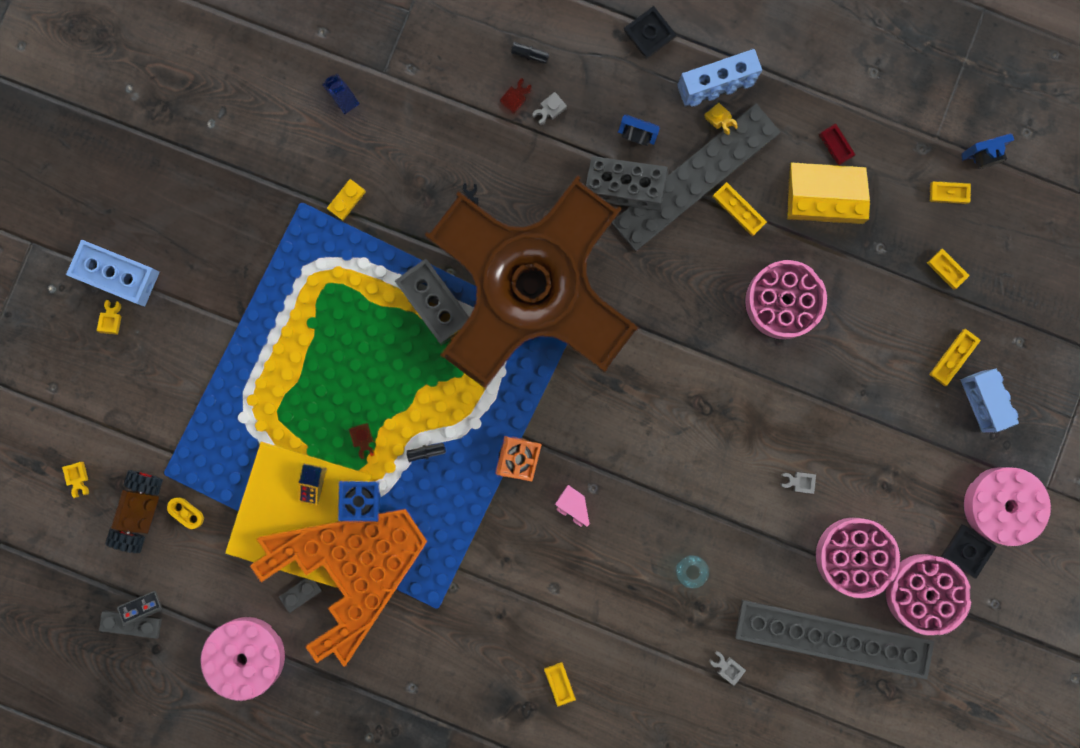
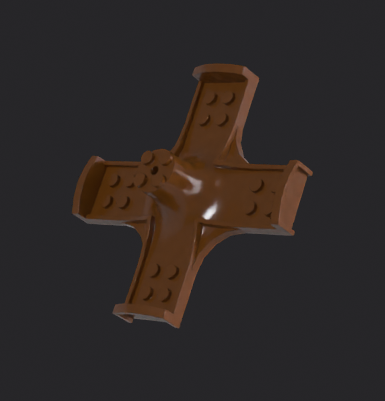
[425,176,639,389]

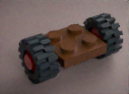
[105,470,163,553]

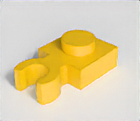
[704,103,738,135]
[97,300,121,335]
[62,462,89,498]

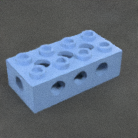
[677,49,762,107]
[66,239,160,307]

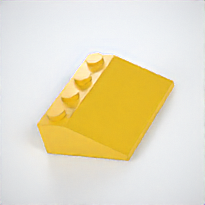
[787,163,870,224]

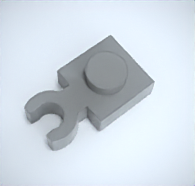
[532,92,567,125]
[780,472,816,494]
[709,651,746,686]

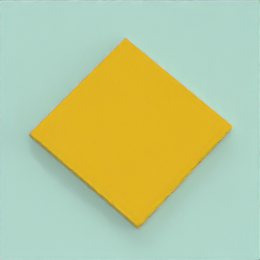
[225,442,372,588]

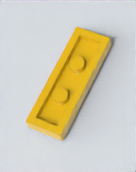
[712,182,767,237]
[929,329,981,386]

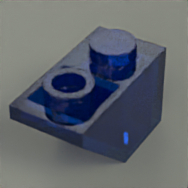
[322,74,360,115]

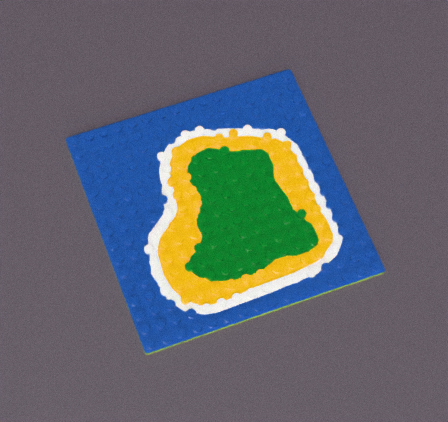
[164,203,567,608]

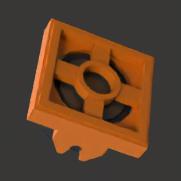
[495,436,542,481]

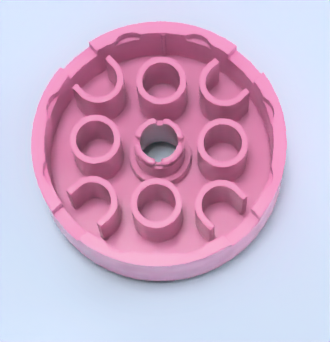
[745,260,827,339]
[964,467,1051,546]
[816,518,900,598]
[886,554,971,635]
[201,617,285,700]

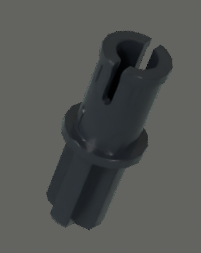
[511,42,549,64]
[406,443,446,462]

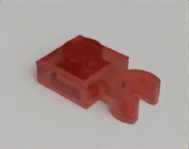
[500,78,532,114]
[349,423,375,459]

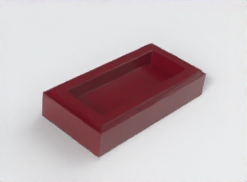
[818,123,856,166]

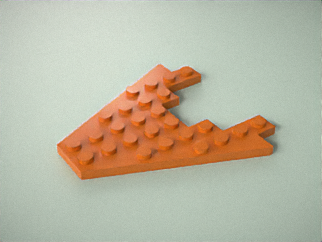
[250,508,427,667]

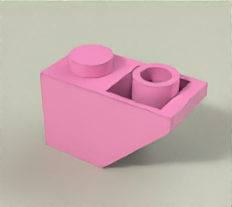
[555,485,590,527]

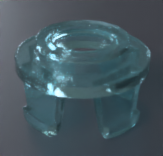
[676,555,709,588]

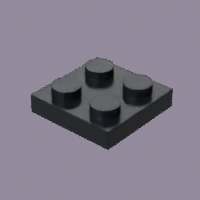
[623,6,676,59]
[941,524,997,579]

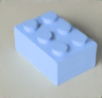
[960,369,1019,433]

